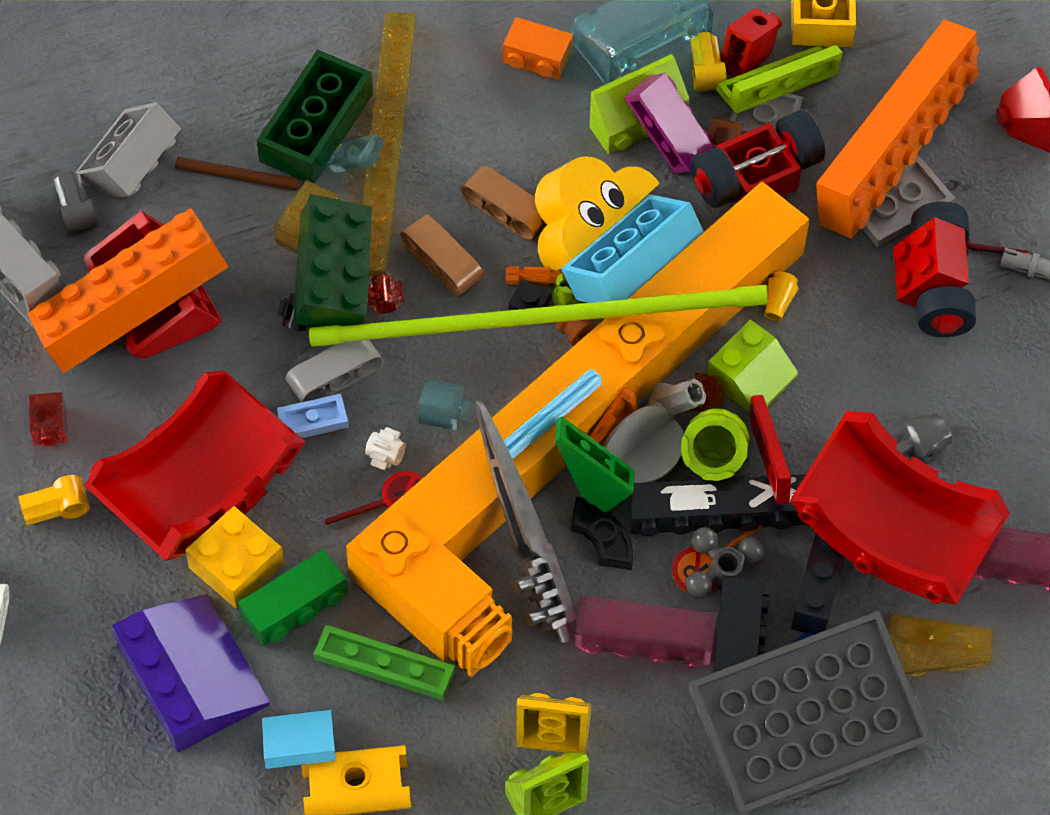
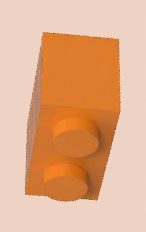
[503,17,573,80]

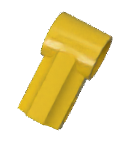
[690,32,727,92]
[18,475,90,526]

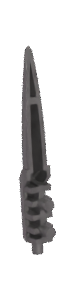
[476,401,577,644]

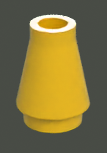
[764,271,799,321]

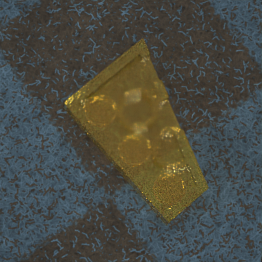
[889,614,994,676]

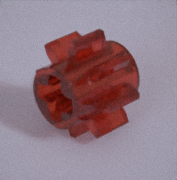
[367,273,404,314]
[690,373,724,412]

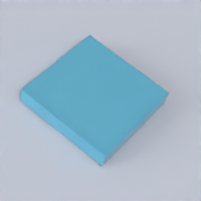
[262,710,336,769]

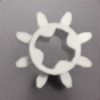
[365,427,406,470]

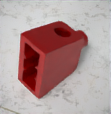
[720,8,782,77]

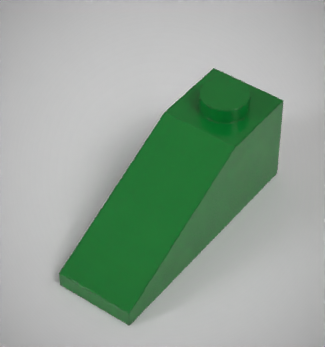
[555,416,635,513]

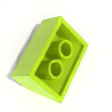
[590,54,689,154]

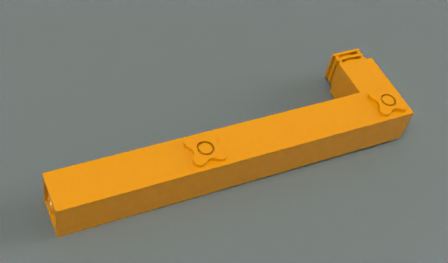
[346,182,810,678]

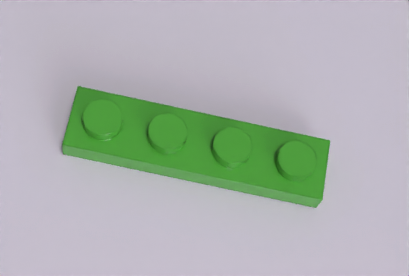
[313,625,455,701]

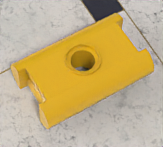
[301,745,411,815]

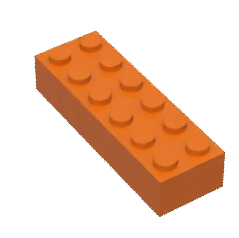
[27,208,229,373]

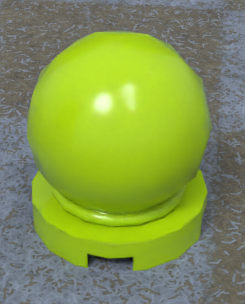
[681,408,750,481]

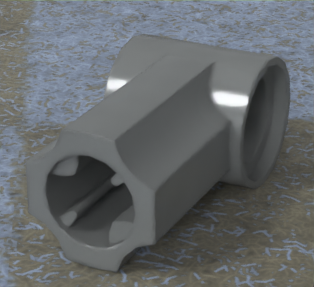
[54,170,98,234]

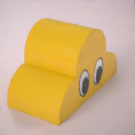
[535,156,660,271]

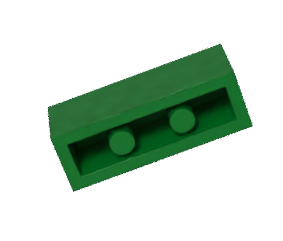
[238,549,348,647]

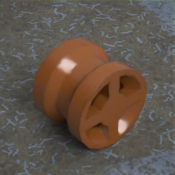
[556,319,597,346]

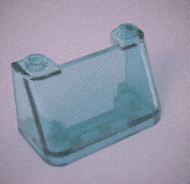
[570,0,714,85]

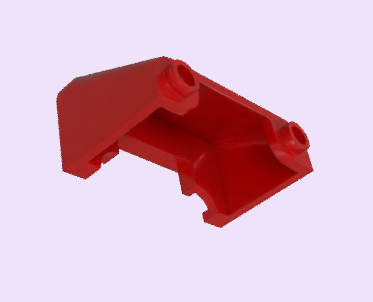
[83,210,222,359]

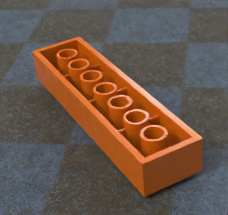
[816,19,980,239]

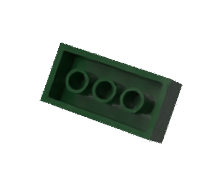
[256,49,373,185]
[293,194,372,327]

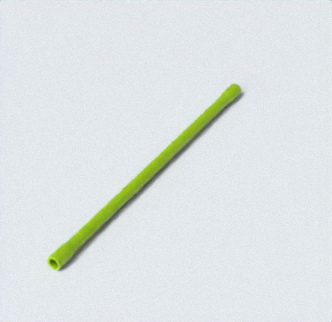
[309,285,768,347]

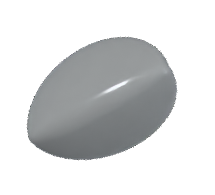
[603,405,684,483]

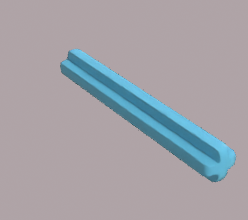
[504,369,602,459]

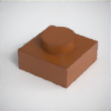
[709,117,744,147]

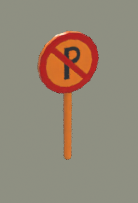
[671,525,763,593]

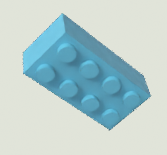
[561,194,704,303]

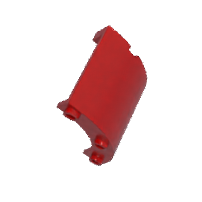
[84,370,306,561]
[790,411,1010,605]

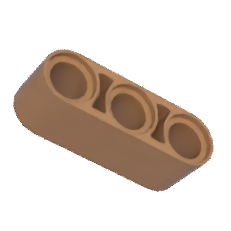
[460,165,546,240]
[400,214,484,296]

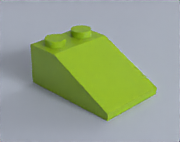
[505,752,589,815]

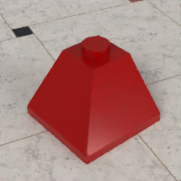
[996,67,1050,153]

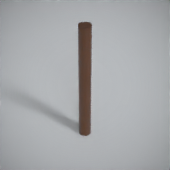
[175,157,300,191]

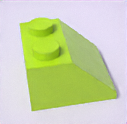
[706,319,798,413]

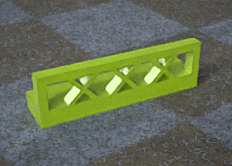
[716,45,843,114]

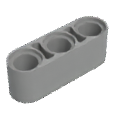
[285,340,383,402]

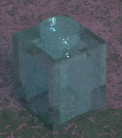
[418,379,469,430]

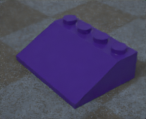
[112,594,270,752]

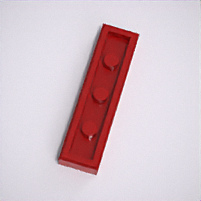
[749,395,791,505]

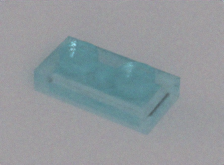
[326,134,385,173]

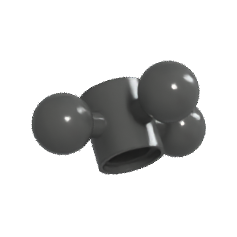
[685,527,765,599]

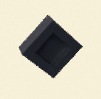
[508,280,552,310]

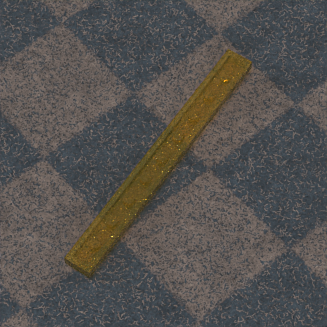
[362,12,416,277]

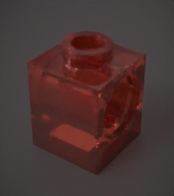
[29,392,67,446]

